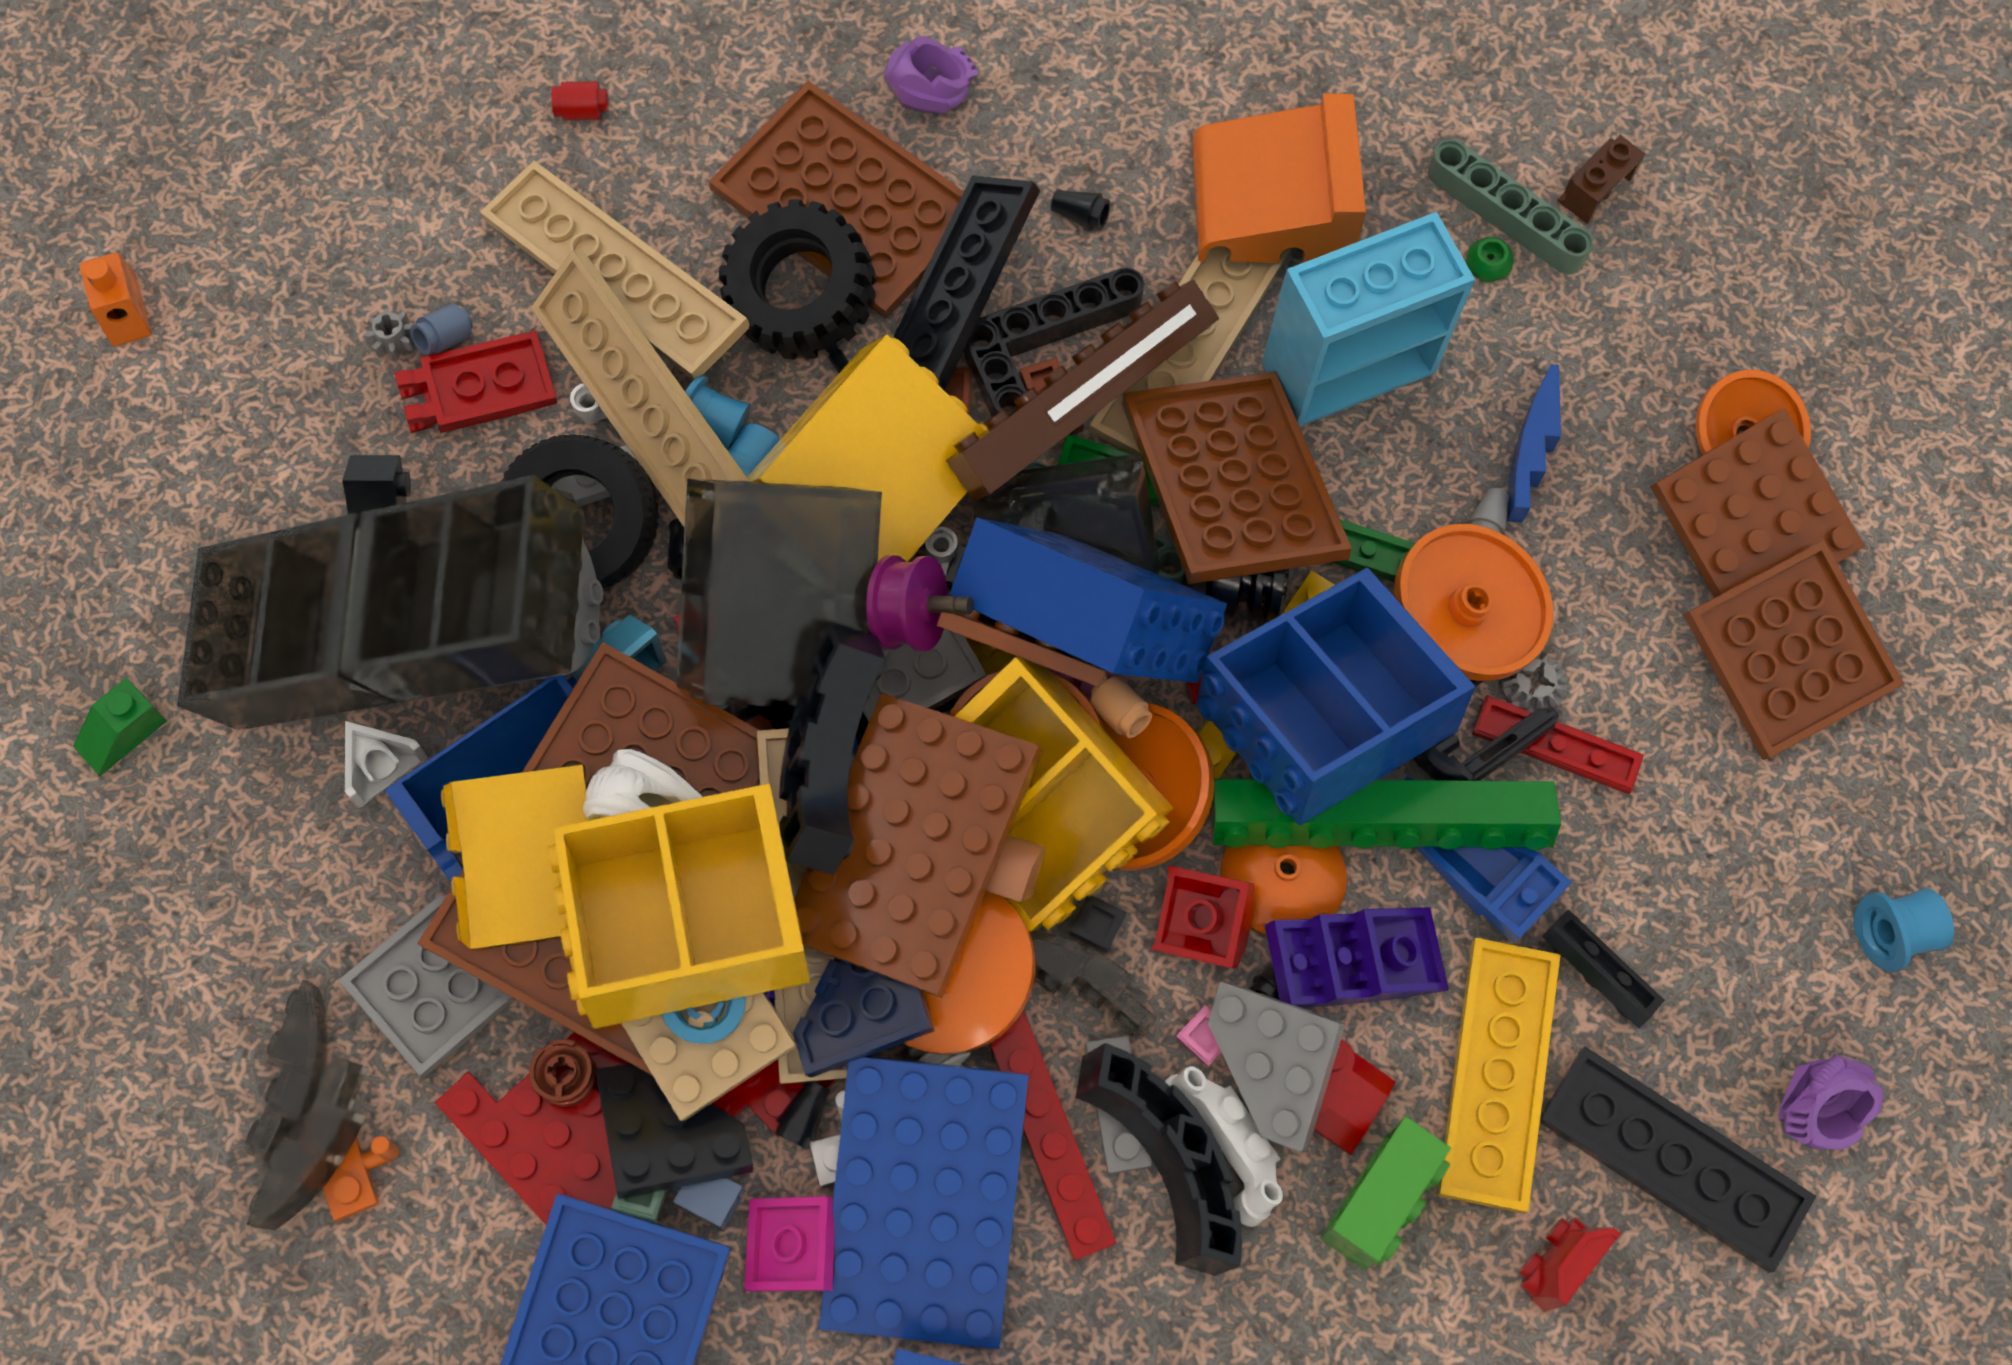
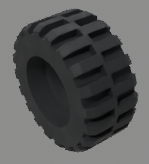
[719,199,876,360]

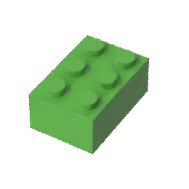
[1319,1116,1451,1270]

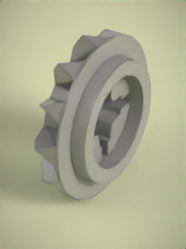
[1501,652,1568,712]

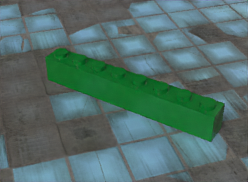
[1211,779,1561,850]

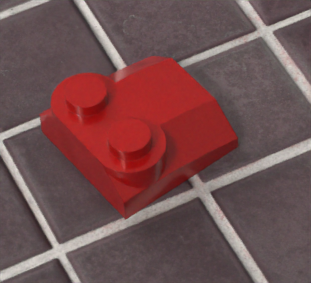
[1151,865,1255,969]
[1314,1039,1396,1155]
[1519,1217,1621,1312]

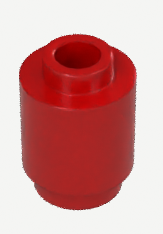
[551,81,609,121]

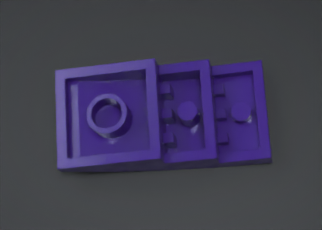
[1265,907,1449,1008]

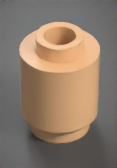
[1090,676,1152,738]

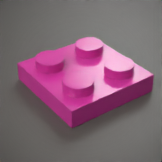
[744,1196,835,1292]

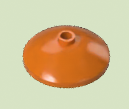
[1695,370,1811,455]
[1220,845,1347,935]

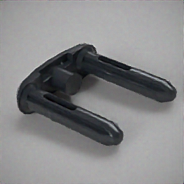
[1413,680,1559,781]

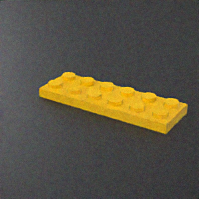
[1437,937,1560,1214]

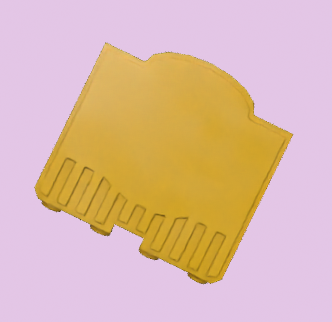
[441,765,587,950]

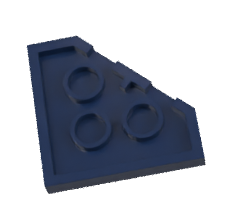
[793,958,935,1078]

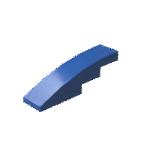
[1506,365,1561,522]

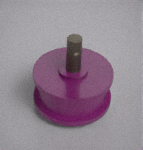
[866,555,974,652]

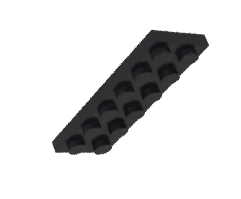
[893,176,1040,391]
[1540,1046,1816,1273]

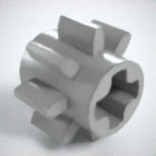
[365,309,414,361]

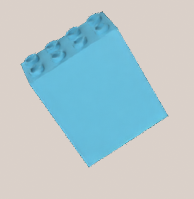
[1262,212,1475,427]

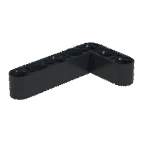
[964,268,1145,417]

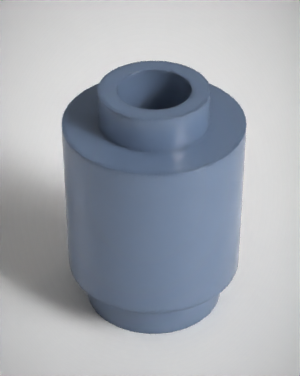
[410,303,472,354]

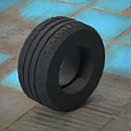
[493,434,659,589]

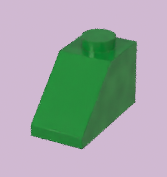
[73,678,167,776]

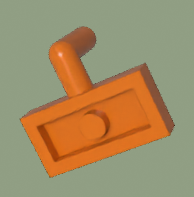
[306,1120,399,1222]

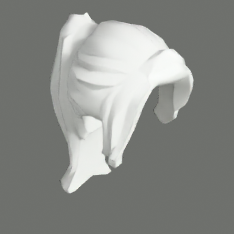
[582,749,703,821]

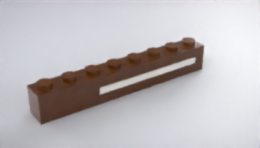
[946,279,1220,501]

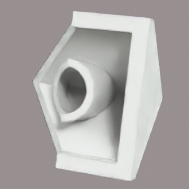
[345,721,428,809]

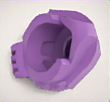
[883,36,979,115]
[1778,1054,1884,1150]

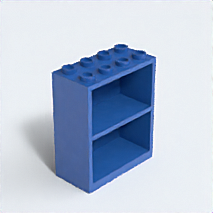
[949,517,1227,683]
[1196,567,1476,826]

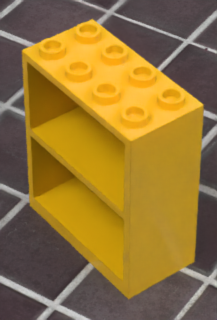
[741,334,987,599]
[954,657,1174,932]
[548,783,810,1029]

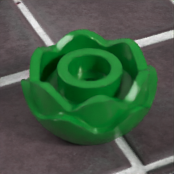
[1466,237,1514,282]

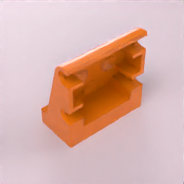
[1192,93,1366,263]

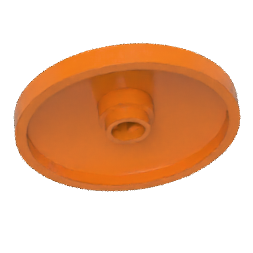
[1394,524,1554,681]
[1101,703,1215,871]
[904,891,1036,1055]

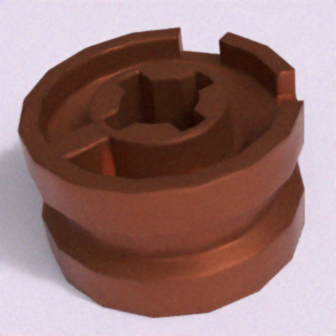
[529,1039,596,1107]

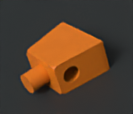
[79,253,152,347]

